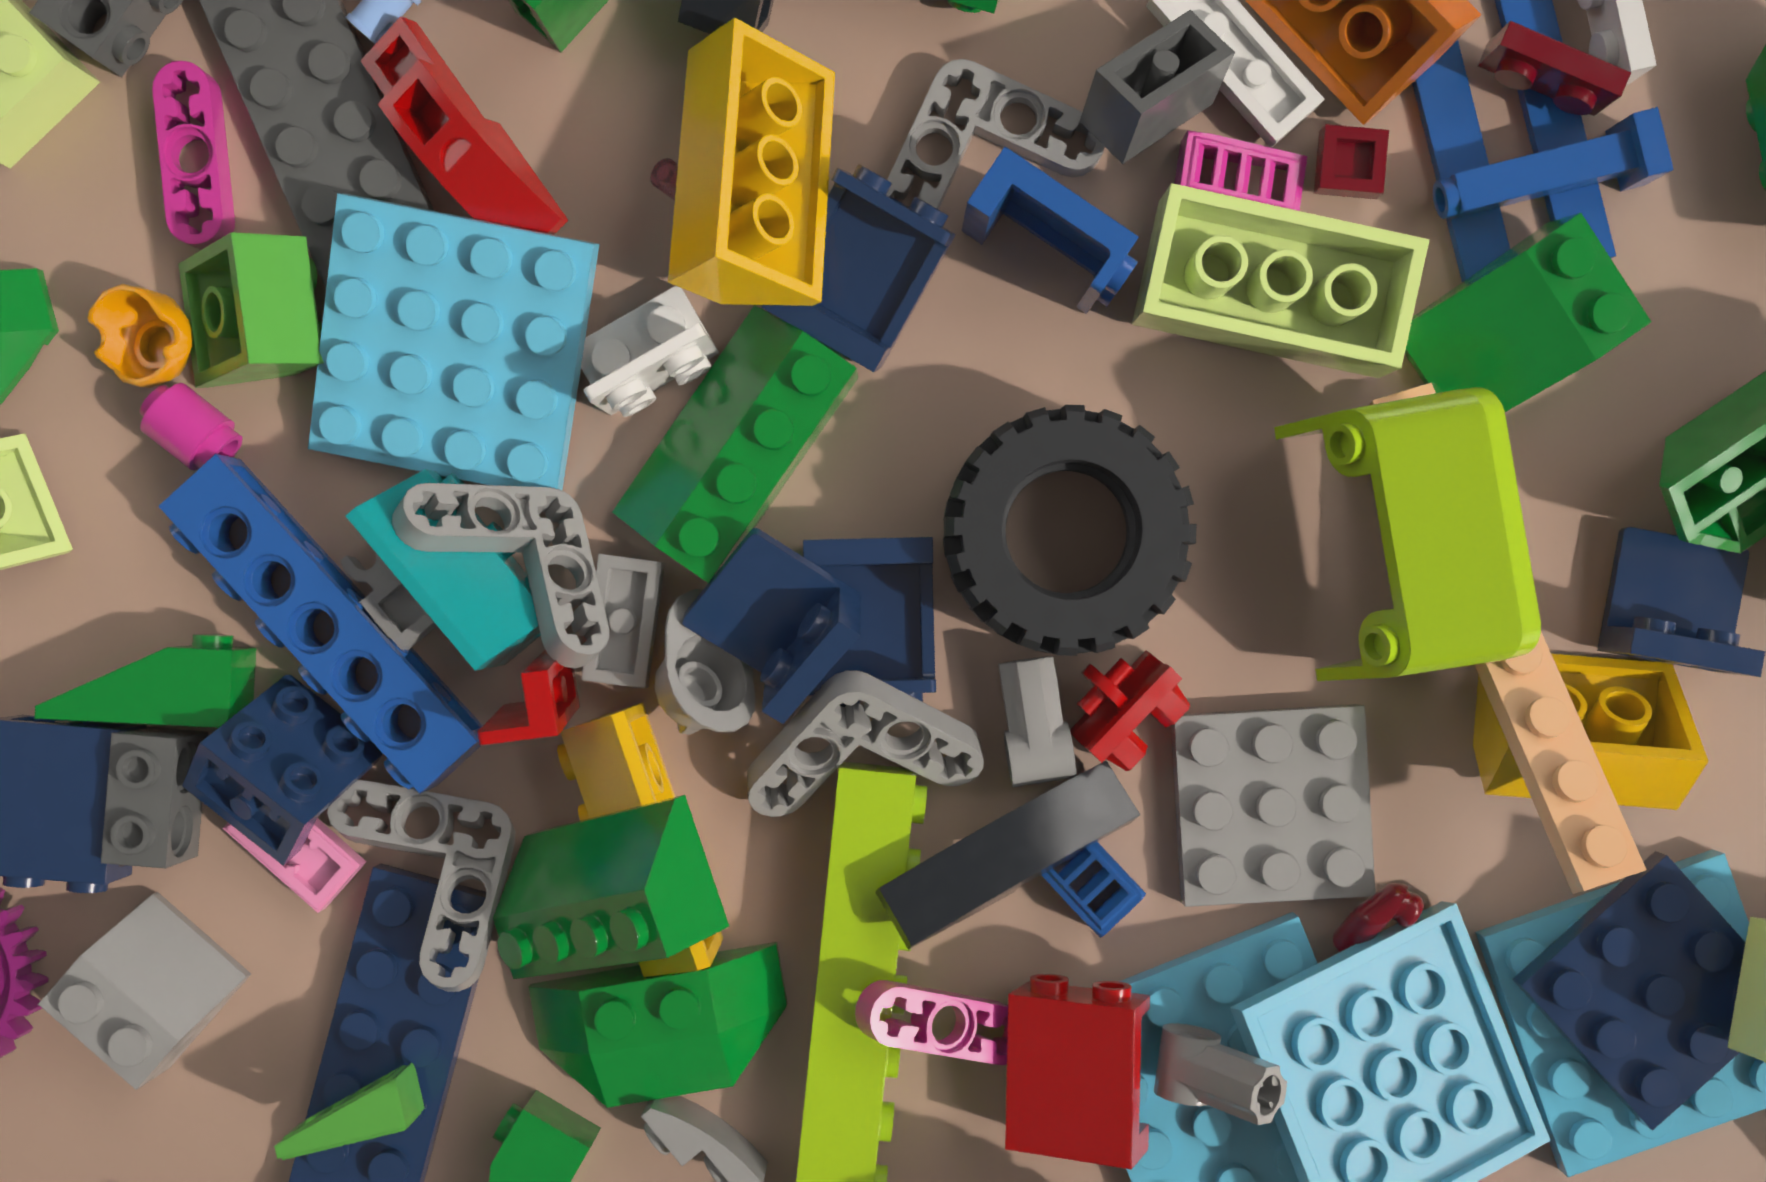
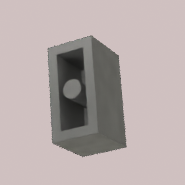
[1080,10,1235,164]

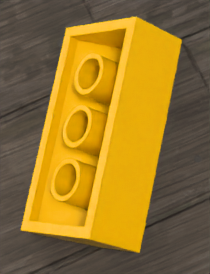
[668,17,835,306]
[557,702,724,977]

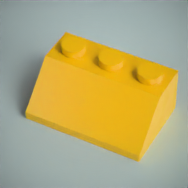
[1473,654,1708,810]

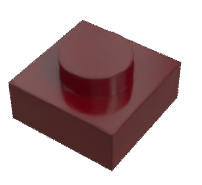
[1313,124,1389,199]

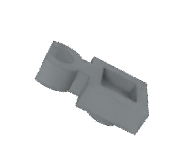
[341,553,437,651]

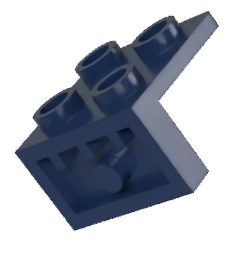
[1597,527,1766,677]
[682,528,861,724]
[182,675,383,866]

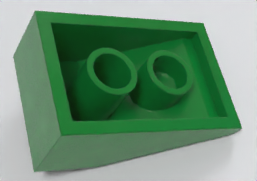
[1405,212,1652,412]

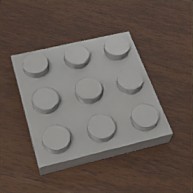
[1171,704,1376,907]

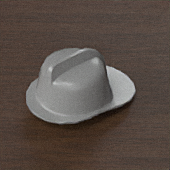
[654,589,755,735]

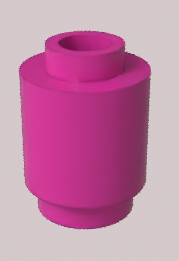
[140,383,243,471]

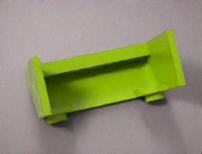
[1274,387,1541,681]

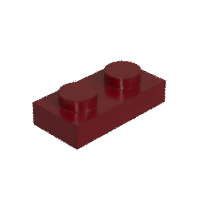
[1478,21,1631,116]

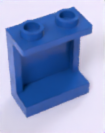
[961,147,1139,314]

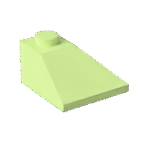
[0,433,73,570]

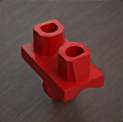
[1070,650,1190,771]

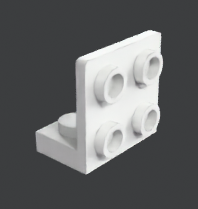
[581,286,719,417]

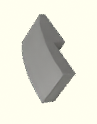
[641,1096,768,1182]

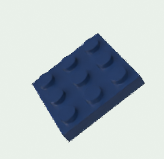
[1512,851,1746,1131]

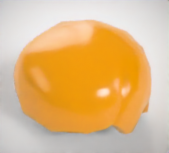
[87,284,193,388]

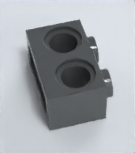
[29,0,183,77]
[101,727,208,869]

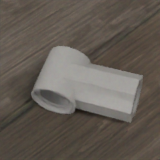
[998,656,1076,787]
[1154,1023,1287,1125]

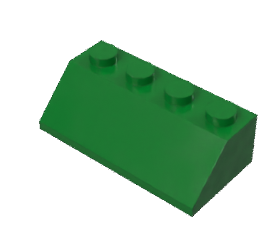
[612,305,858,583]
[493,795,730,979]

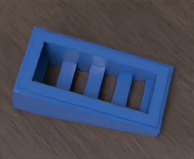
[1042,841,1146,938]

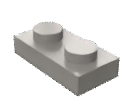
[582,554,665,689]

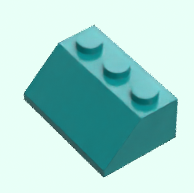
[345,469,541,671]

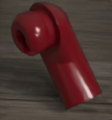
[1333,883,1424,952]

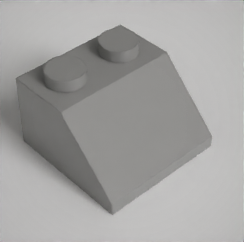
[38,892,251,1090]

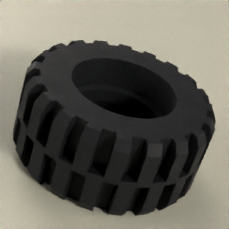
[943,404,1197,656]

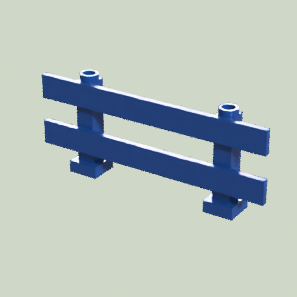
[1412,0,1674,282]

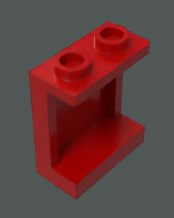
[1005,974,1150,1170]

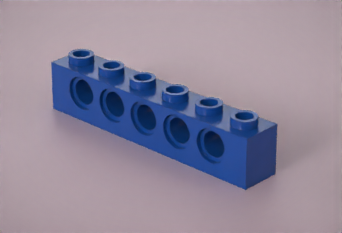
[158,454,483,794]

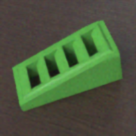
[274,1063,425,1160]

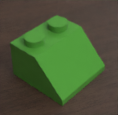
[178,232,324,388]

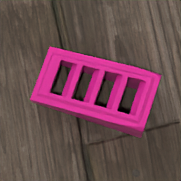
[1174,130,1308,211]

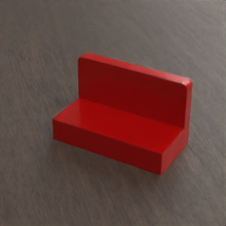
[477,650,580,745]

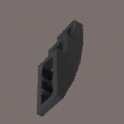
[876,760,1140,950]

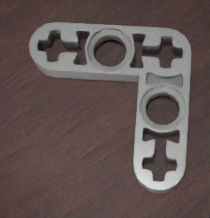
[887,59,1105,209]
[392,483,610,668]
[747,671,984,817]
[327,780,516,992]

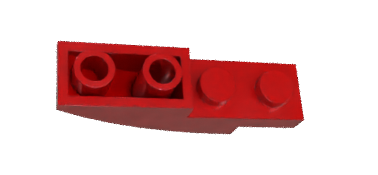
[361,16,569,235]

